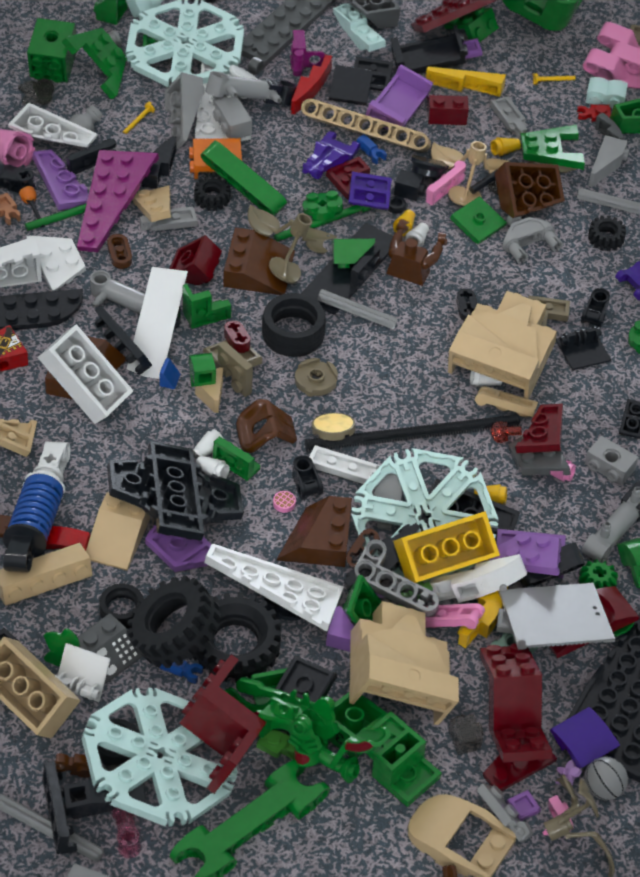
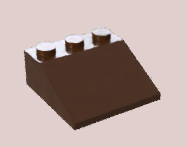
[223,227,295,295]

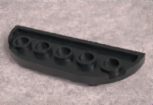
[0,289,83,330]

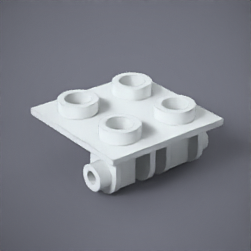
[55,643,110,702]

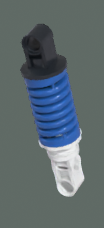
[3,441,71,572]

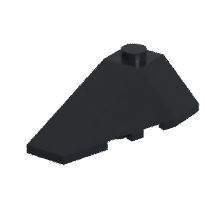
[421,479,520,532]

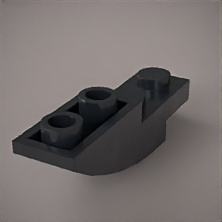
[344,523,419,591]

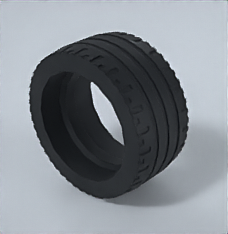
[262,293,326,357]

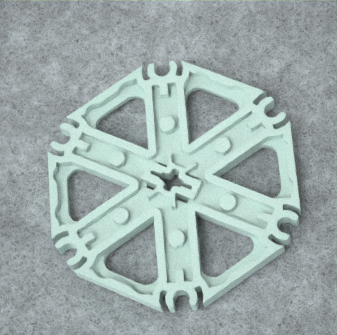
[126,0,244,87]
[351,448,499,583]
[81,688,238,826]

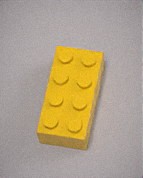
[393,511,500,583]

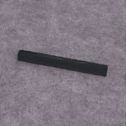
[469,158,519,194]

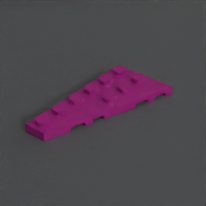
[77,150,159,253]

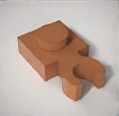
[0,193,21,225]

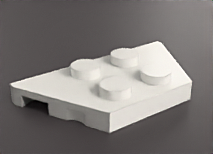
[26,236,86,291]

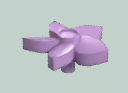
[555,759,582,785]

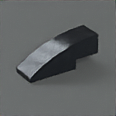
[141,136,177,189]

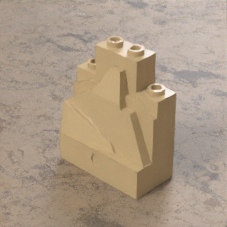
[448,291,557,399]
[349,601,459,725]

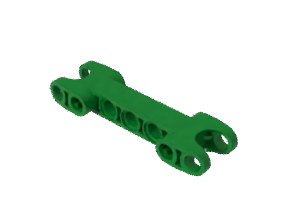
[169,759,330,877]

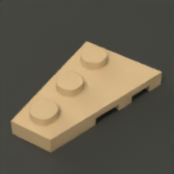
[132,185,171,222]

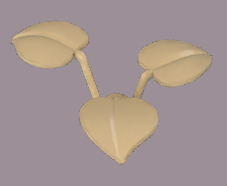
[431,141,509,207]

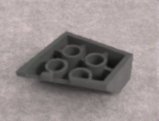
[346,0,401,29]

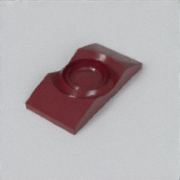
[549,586,639,658]

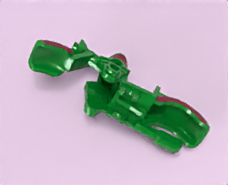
[224,677,391,783]

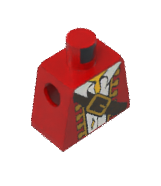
[0,325,28,372]

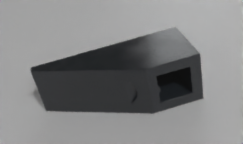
[64,780,147,819]

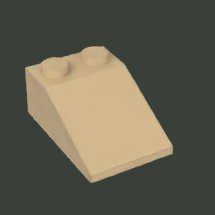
[86,492,150,571]

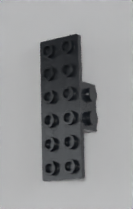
[301,223,393,315]

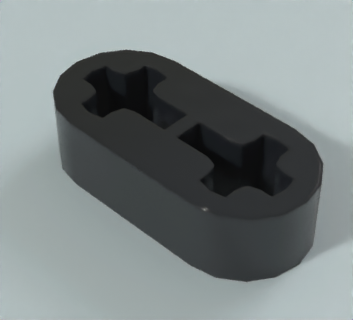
[456,288,478,321]

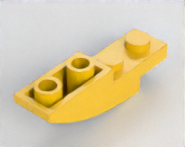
[457,586,508,649]

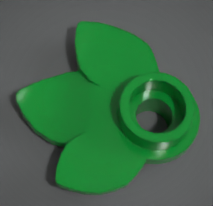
[43,628,80,667]

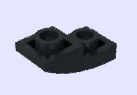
[619,399,640,439]

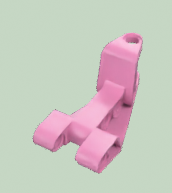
[583,22,640,89]

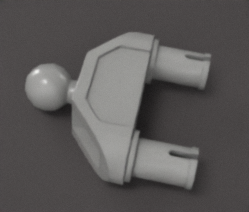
[502,215,563,264]

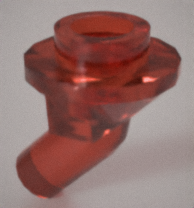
[491,421,522,443]

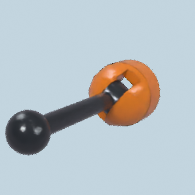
[19,186,46,228]

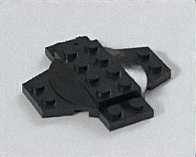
[107,441,244,541]

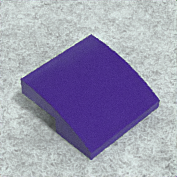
[348,172,392,210]
[550,707,620,769]

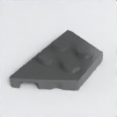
[508,435,571,475]

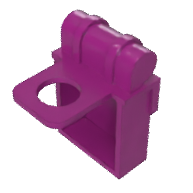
[290,30,325,77]

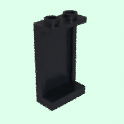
[390,25,468,74]

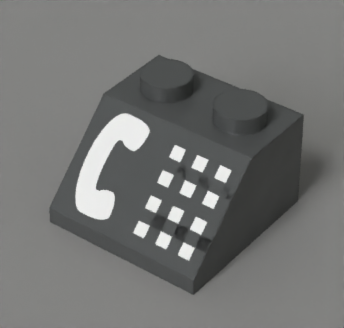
[77,613,142,684]

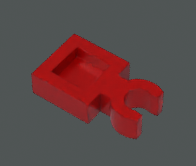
[577,104,611,122]

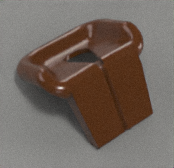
[236,399,297,453]

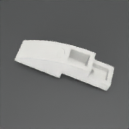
[430,554,527,603]

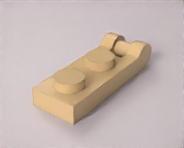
[475,386,538,417]

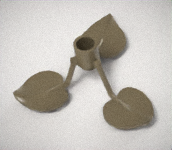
[248,205,337,284]
[543,774,615,877]

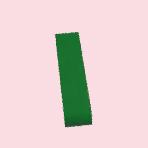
[200,140,287,216]

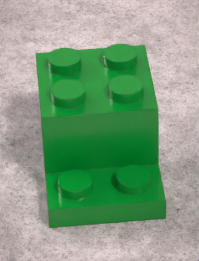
[366,711,442,807]

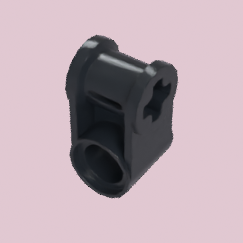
[0,165,36,193]
[581,288,610,328]
[292,455,323,499]

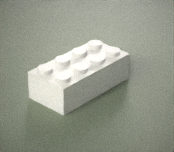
[37,324,133,424]

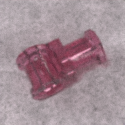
[112,807,141,858]

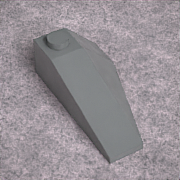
[165,72,205,149]

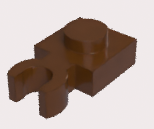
[54,753,91,778]

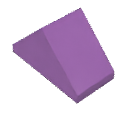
[326,606,354,652]

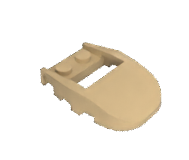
[408,794,517,877]

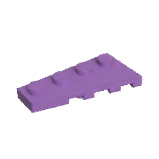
[32,149,89,210]

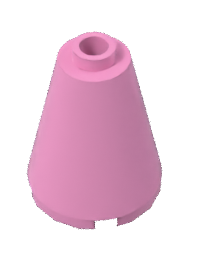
[0,129,35,167]

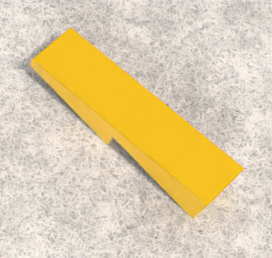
[426,67,506,97]

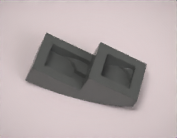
[595,112,624,140]

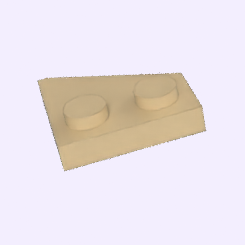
[0,419,37,457]

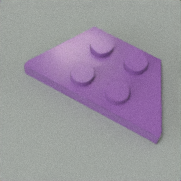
[145,525,212,572]
[481,533,562,576]

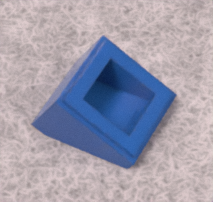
[160,358,181,389]

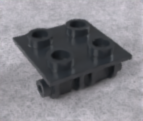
[556,326,611,370]

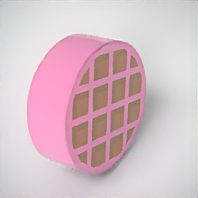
[273,491,296,513]

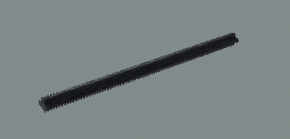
[304,414,520,452]

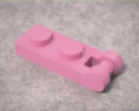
[426,161,466,205]
[426,603,485,629]

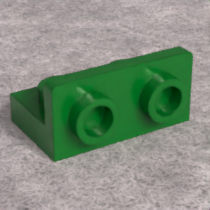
[213,436,260,481]

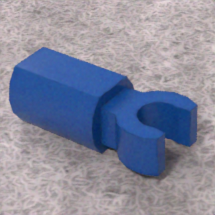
[356,134,387,164]
[160,660,203,684]

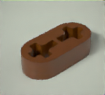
[346,529,380,569]

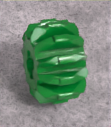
[578,559,618,589]

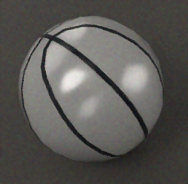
[585,756,628,801]

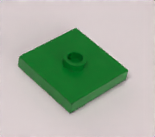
[450,196,507,244]

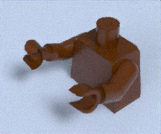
[386,219,448,286]

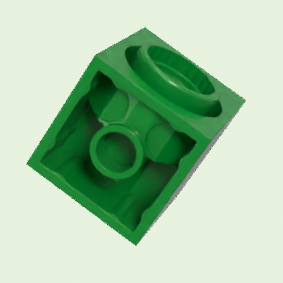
[27,18,77,83]

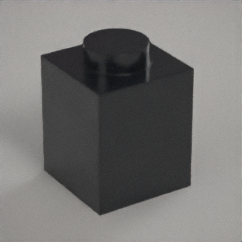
[394,169,426,201]

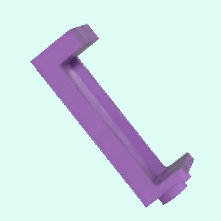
[365,65,433,131]

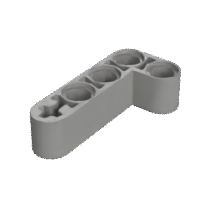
[355,539,439,617]

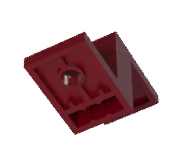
[480,643,552,763]
[179,654,267,794]

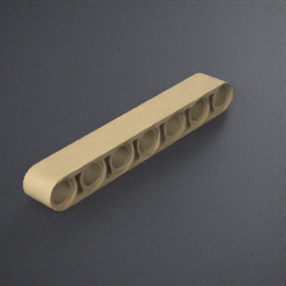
[301,99,431,153]

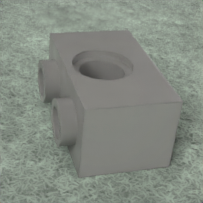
[585,436,639,485]

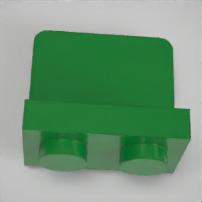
[444,7,499,43]

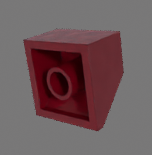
[427,95,469,125]
[169,235,222,286]

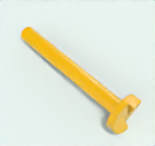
[532,73,575,85]
[122,102,155,134]

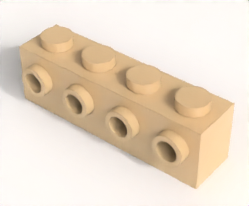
[0,543,93,606]

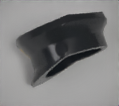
[411,155,449,178]

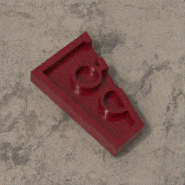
[515,403,564,453]
[483,752,557,791]

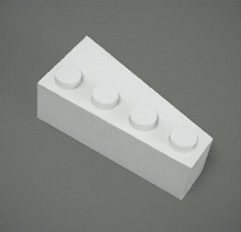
[0,236,42,288]

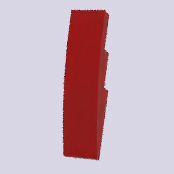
[291,55,332,114]

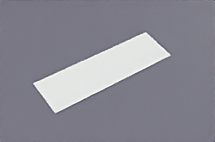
[127,267,188,379]

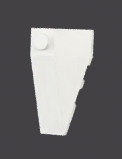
[8,103,97,148]

